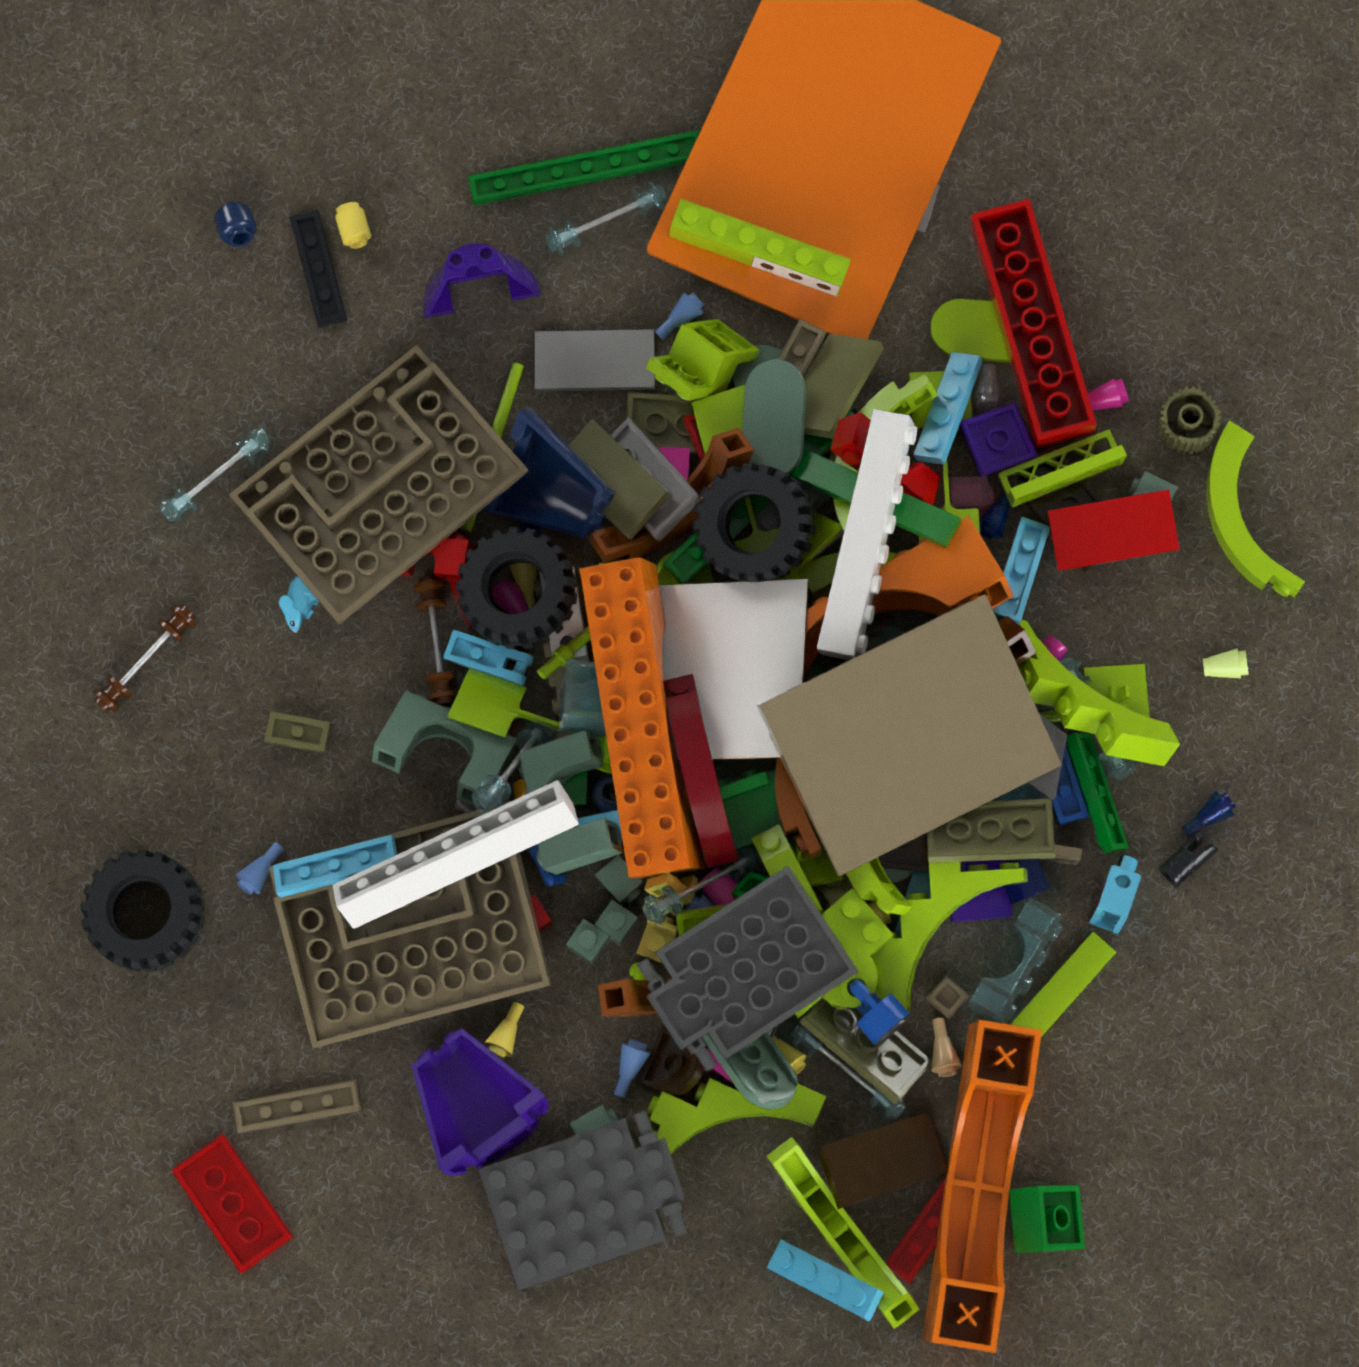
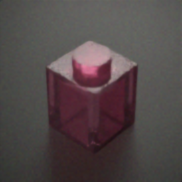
[949,476,994,513]

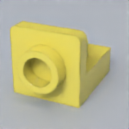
[644,873,698,910]
[636,914,678,964]

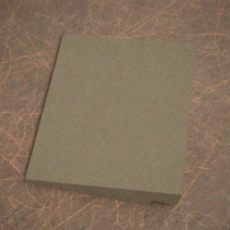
[229,345,529,624]
[757,594,1062,876]
[268,802,551,1048]

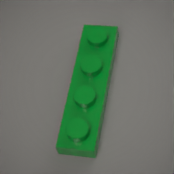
[1066,732,1129,854]

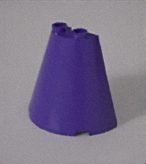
[423,243,541,318]
[411,1028,548,1175]

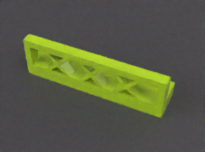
[997,429,1127,508]

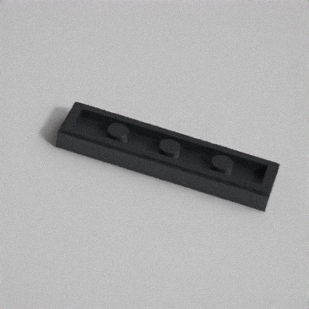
[290,210,347,328]

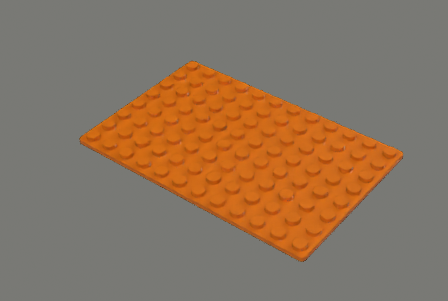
[647,0,1001,339]

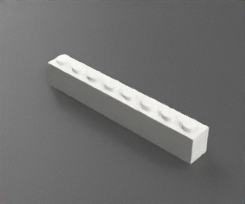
[816,409,917,660]
[332,780,579,929]

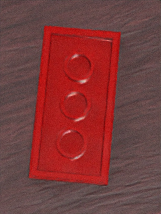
[1048,489,1180,571]
[171,1134,294,1274]

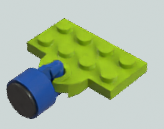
[795,888,910,1045]

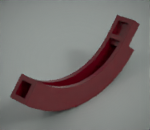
[663,674,738,868]

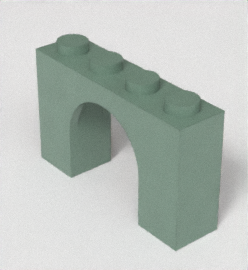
[372,690,517,809]
[519,730,623,875]

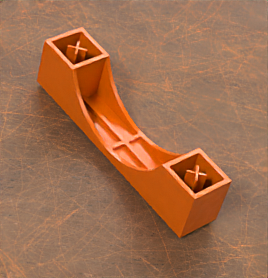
[803,516,1014,683]
[580,557,705,879]
[922,1020,1042,1353]

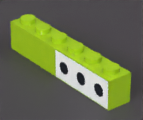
[669,199,851,297]

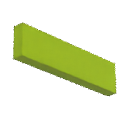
[1010,932,1116,1037]

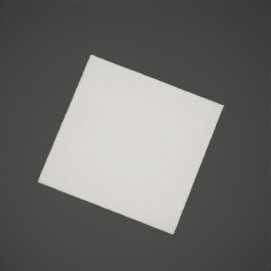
[660,579,808,761]

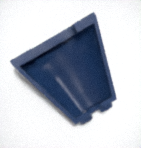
[482,407,615,538]

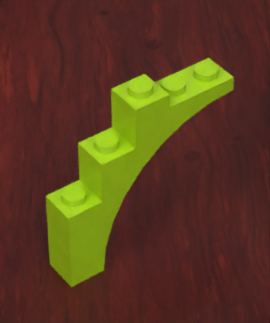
[1018,620,1180,766]
[872,861,1028,1013]
[647,1078,827,1155]
[766,1137,920,1329]

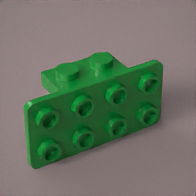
[702,768,811,860]

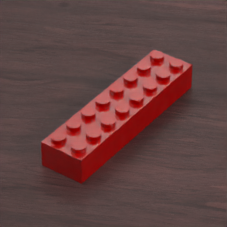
[970,199,1097,449]

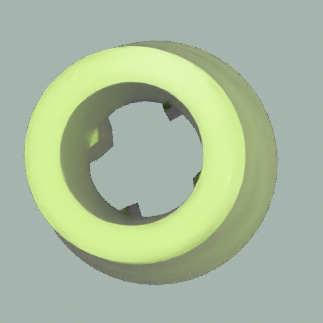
[1203,648,1249,679]

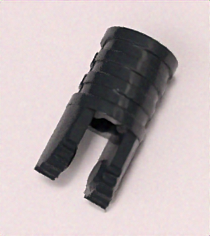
[1158,832,1218,888]

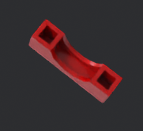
[830,412,941,505]

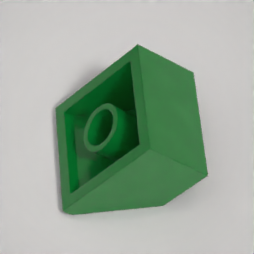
[1009,1185,1085,1254]

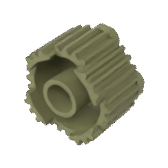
[1156,386,1222,454]

